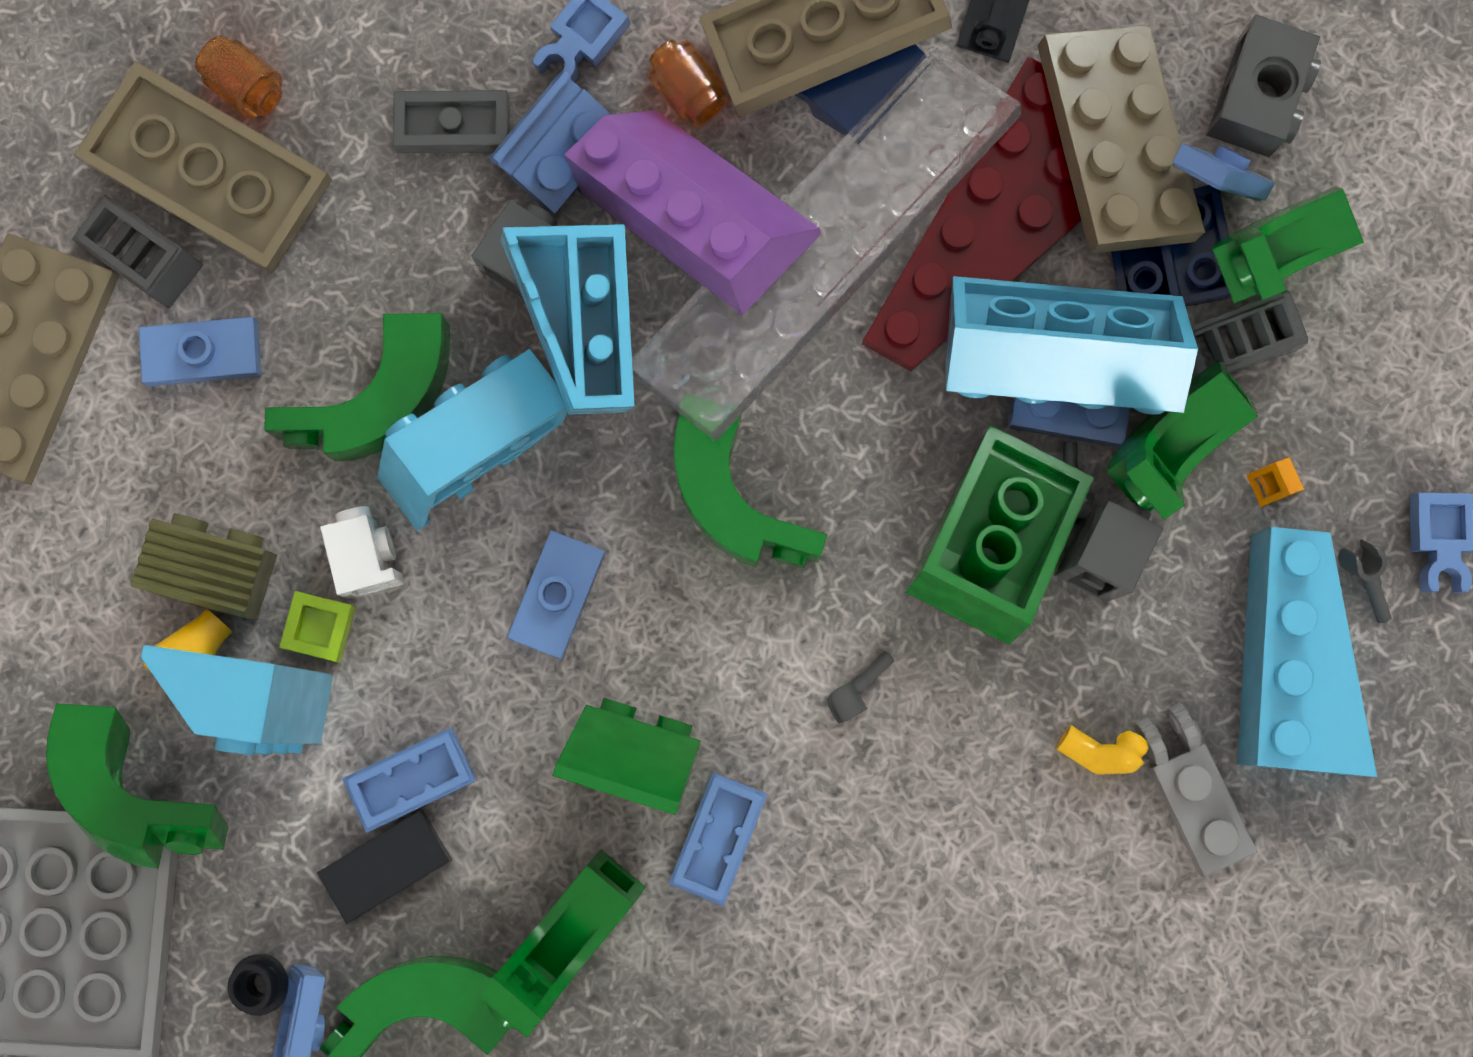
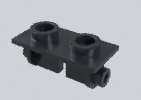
[956,0,1029,63]

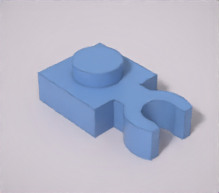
[533,0,631,82]
[1409,492,1473,594]

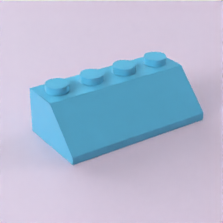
[945,276,1198,415]
[141,645,333,755]

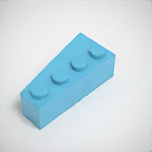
[1237,527,1377,777]

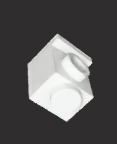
[320,506,405,599]

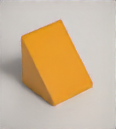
[1246,457,1304,507]

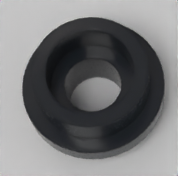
[227,953,289,1016]

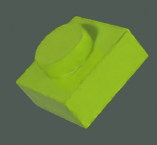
[279,591,356,663]

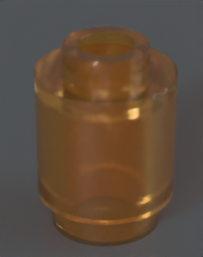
[195,35,282,118]
[647,40,728,127]

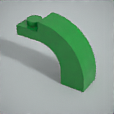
[1212,186,1364,304]
[264,313,450,462]
[1106,359,1258,520]
[674,395,827,568]
[46,703,229,869]
[478,849,646,1038]
[319,956,510,1057]

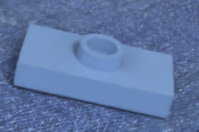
[1172,143,1275,202]
[139,317,261,387]
[507,530,606,660]
[342,727,478,833]
[668,772,768,906]
[273,964,325,1057]

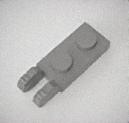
[1134,703,1258,877]

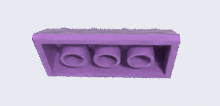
[564,110,821,315]

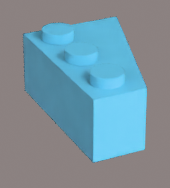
[500,224,635,415]
[377,349,568,532]

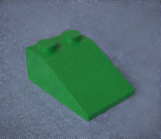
[905,425,1094,645]
[552,697,701,815]

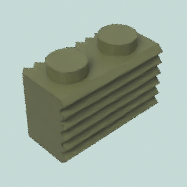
[130,513,277,621]

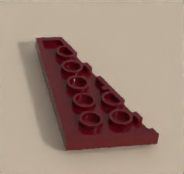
[862,56,1082,372]

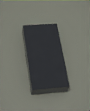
[317,809,452,924]

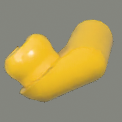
[1055,725,1148,775]

